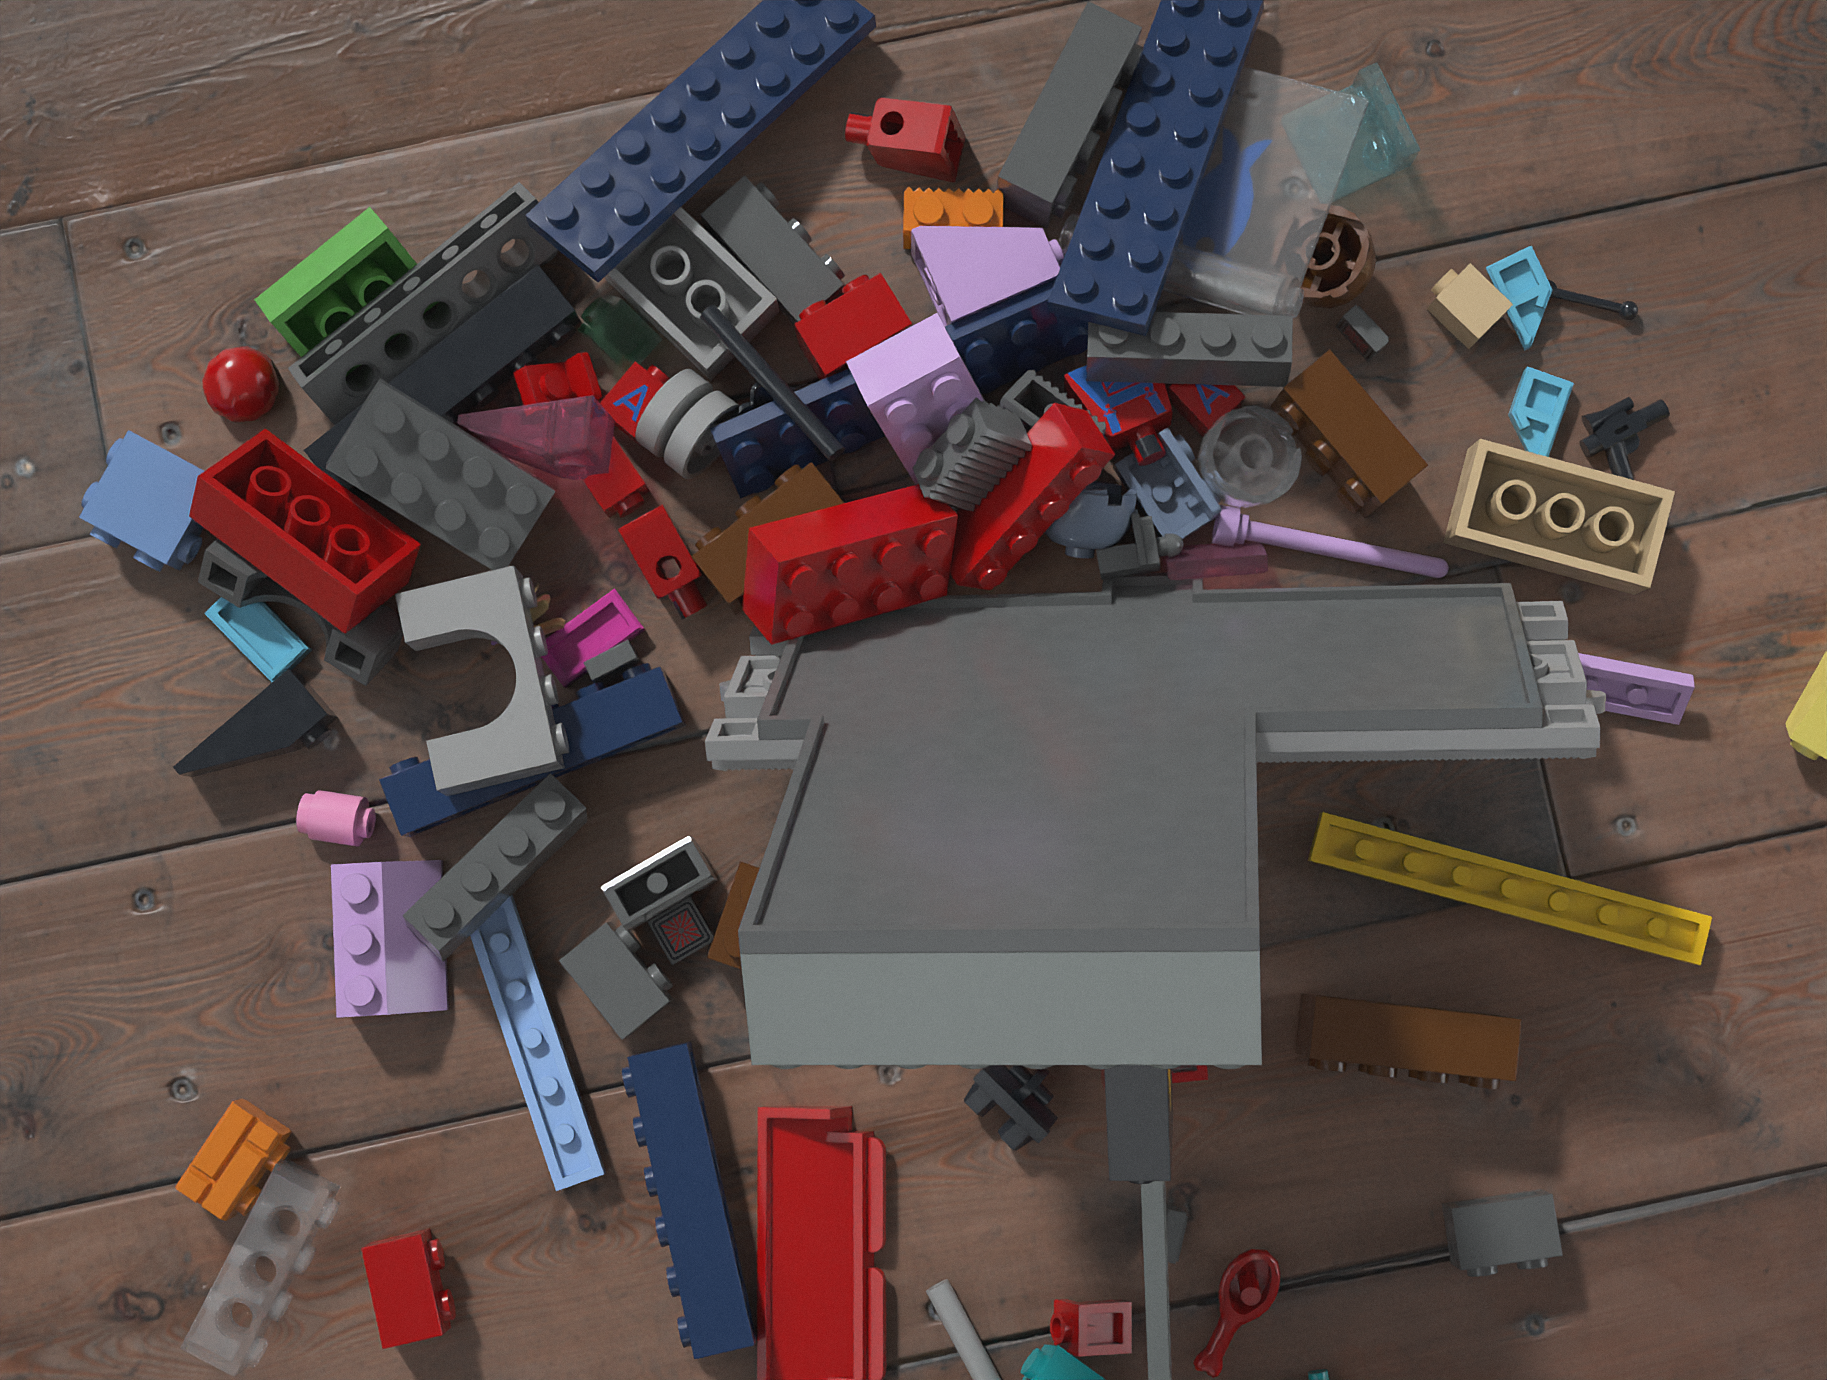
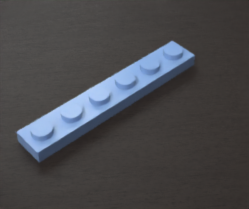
[470,895,606,1191]

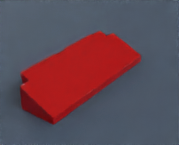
[757,1106,886,1380]

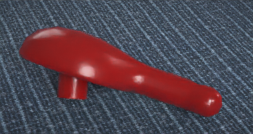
[1193,1248,1281,1378]

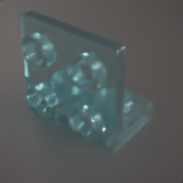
[1281,62,1421,205]

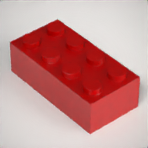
[189,428,421,634]
[742,484,958,645]

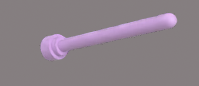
[1212,505,1449,578]

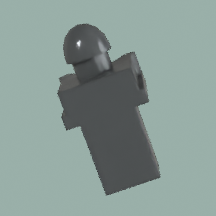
[1096,509,1184,580]

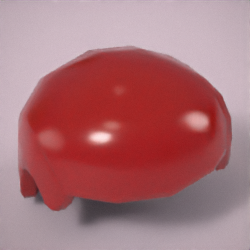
[202,346,280,423]

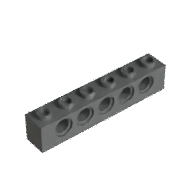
[288,182,558,425]

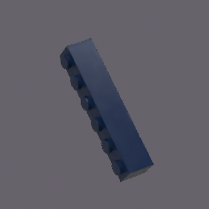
[379,663,687,837]
[622,1041,757,1359]

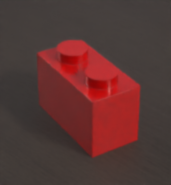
[361,1228,456,1349]

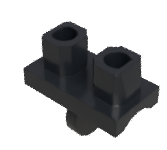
[964,1065,1058,1151]

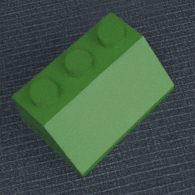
[254,207,438,376]

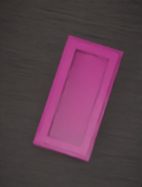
[541,588,645,688]

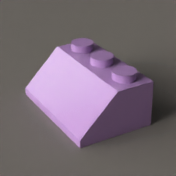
[331,860,449,1018]

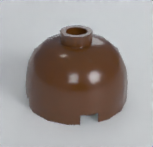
[1272,205,1377,309]

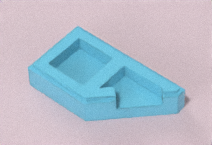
[1508,366,1574,457]

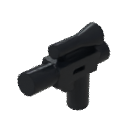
[1579,397,1670,480]

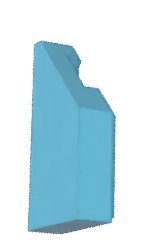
[1486,246,1552,351]

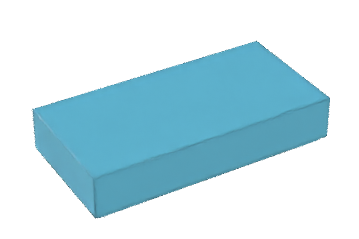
[204,597,312,682]

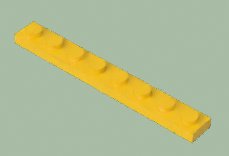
[1308,812,1712,966]

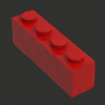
[950,403,1115,591]

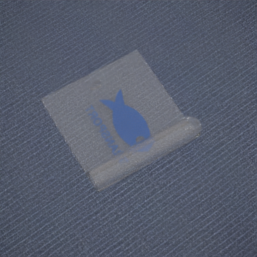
[1058,66,1369,319]

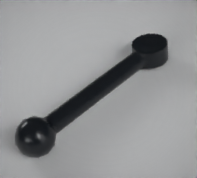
[1548,280,1638,320]

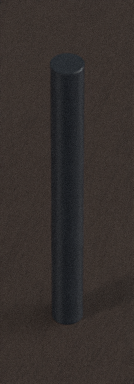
[700,305,845,462]

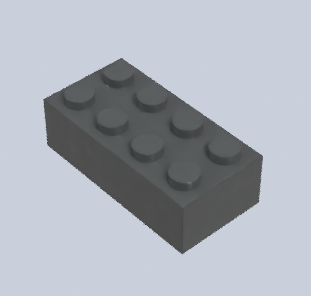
[997,1,1145,228]
[326,379,555,570]

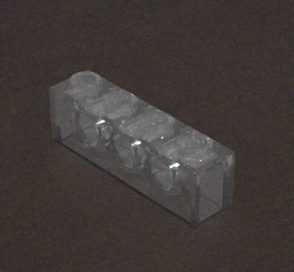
[180,1159,341,1377]

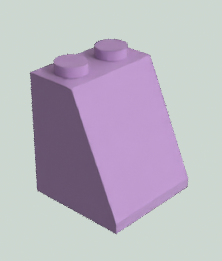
[911,226,1064,326]

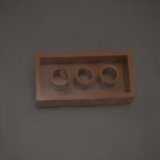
[1295,993,1522,1089]

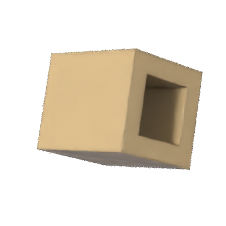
[1427,263,1513,349]

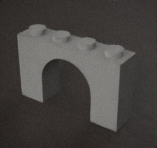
[395,565,569,796]

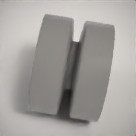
[635,369,739,479]

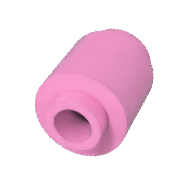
[296,790,376,847]

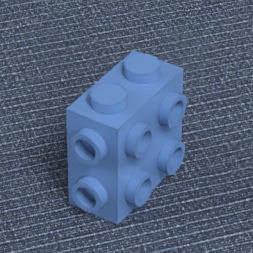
[79,430,204,572]

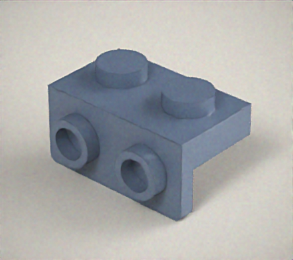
[1113,428,1222,540]

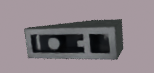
[173,669,338,777]

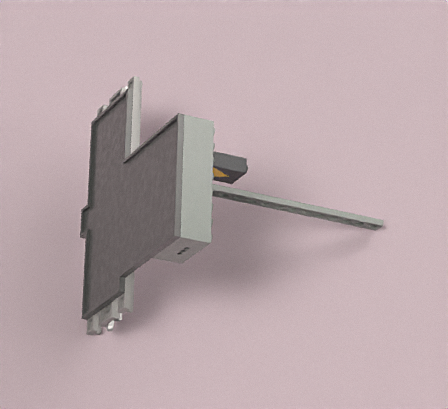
[705,572,1606,1380]

